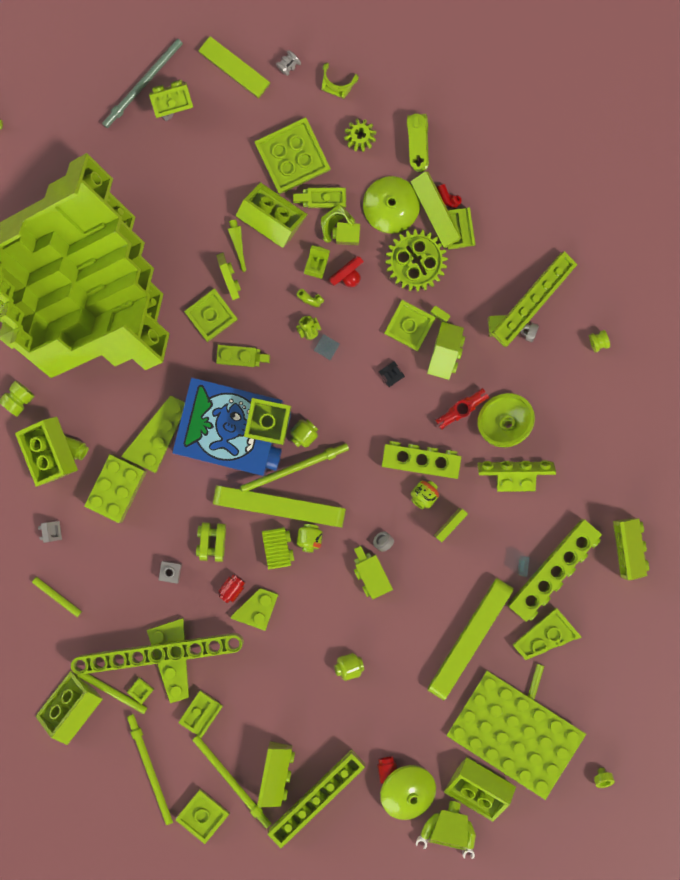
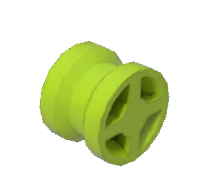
[589,330,610,353]

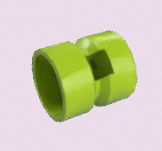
[0,380,35,417]

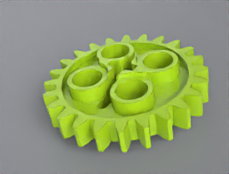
[385,229,448,292]

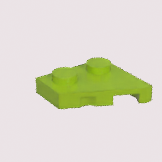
[216,252,241,300]
[231,588,278,631]

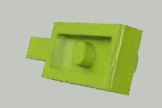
[293,188,346,208]
[216,345,270,368]

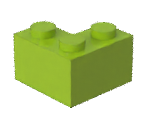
[427,322,466,380]

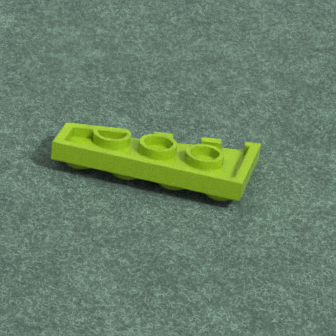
[121,396,185,473]
[147,618,189,704]

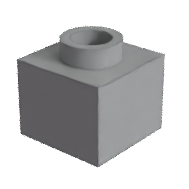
[158,560,182,584]

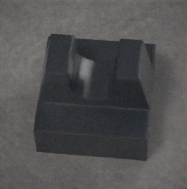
[379,361,405,387]

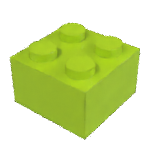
[244,398,292,445]

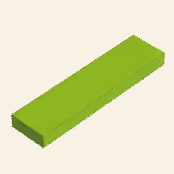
[198,36,270,99]
[410,171,462,248]

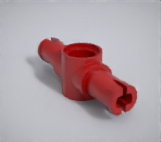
[435,388,489,430]

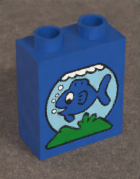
[172,378,291,476]

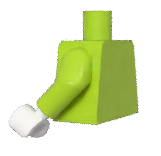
[416,801,476,859]

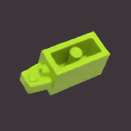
[354,545,393,600]

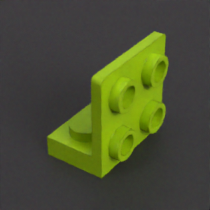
[149,80,193,118]

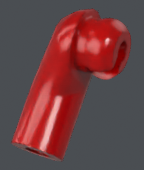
[436,184,462,208]

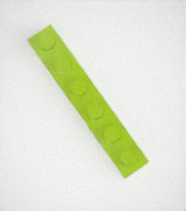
[491,251,578,347]

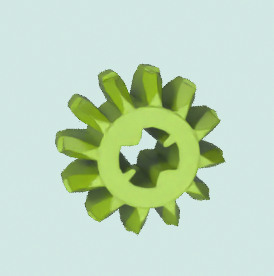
[344,119,376,152]

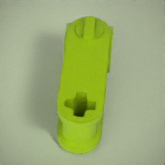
[407,114,429,172]

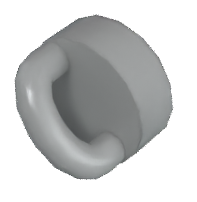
[520,322,539,343]
[373,531,394,552]

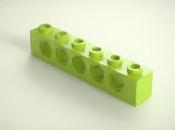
[507,519,602,622]
[267,749,365,848]

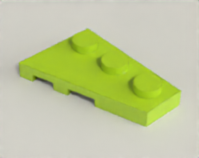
[512,608,582,660]

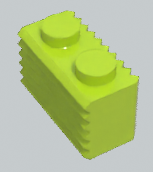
[262,527,295,570]

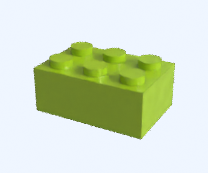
[15,417,78,487]
[84,454,147,523]

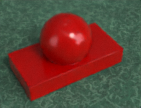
[328,256,364,288]

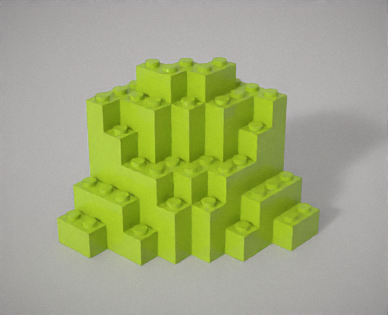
[0,153,170,378]

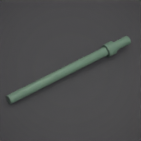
[102,38,183,129]

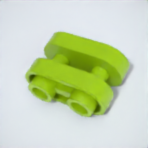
[196,522,226,562]

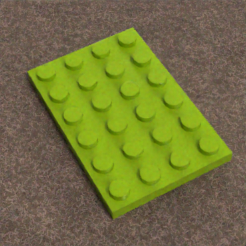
[446,670,586,800]

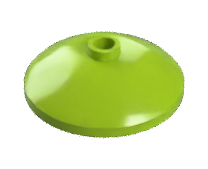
[363,176,420,234]
[477,393,535,447]
[380,765,436,820]

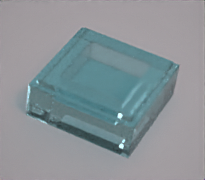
[314,334,340,360]
[518,556,530,577]

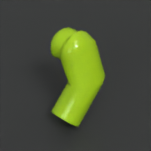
[297,289,324,308]

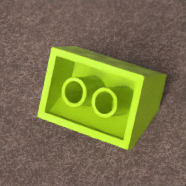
[236,182,308,248]
[613,518,649,580]
[35,671,103,745]
[257,741,295,807]
[444,757,516,821]

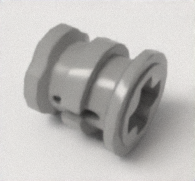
[276,50,301,76]

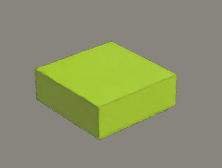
[430,306,451,323]
[127,677,154,705]

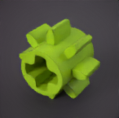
[296,316,321,340]

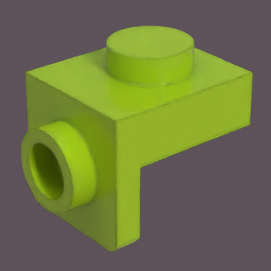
[304,245,330,279]

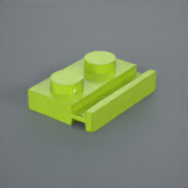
[447,207,476,250]
[178,690,223,738]

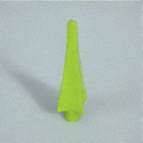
[228,219,246,272]

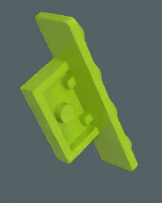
[477,460,556,492]

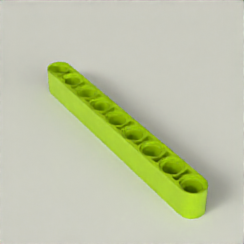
[71,633,244,675]

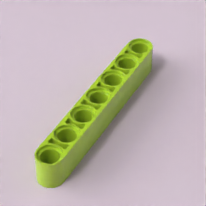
[213,485,346,528]
[427,578,514,701]

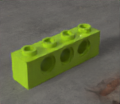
[381,441,462,479]

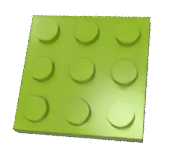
[254,117,331,195]

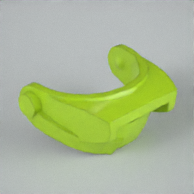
[321,63,359,99]
[321,204,355,243]

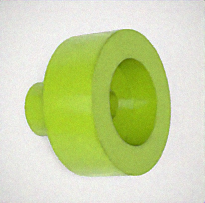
[594,768,615,788]

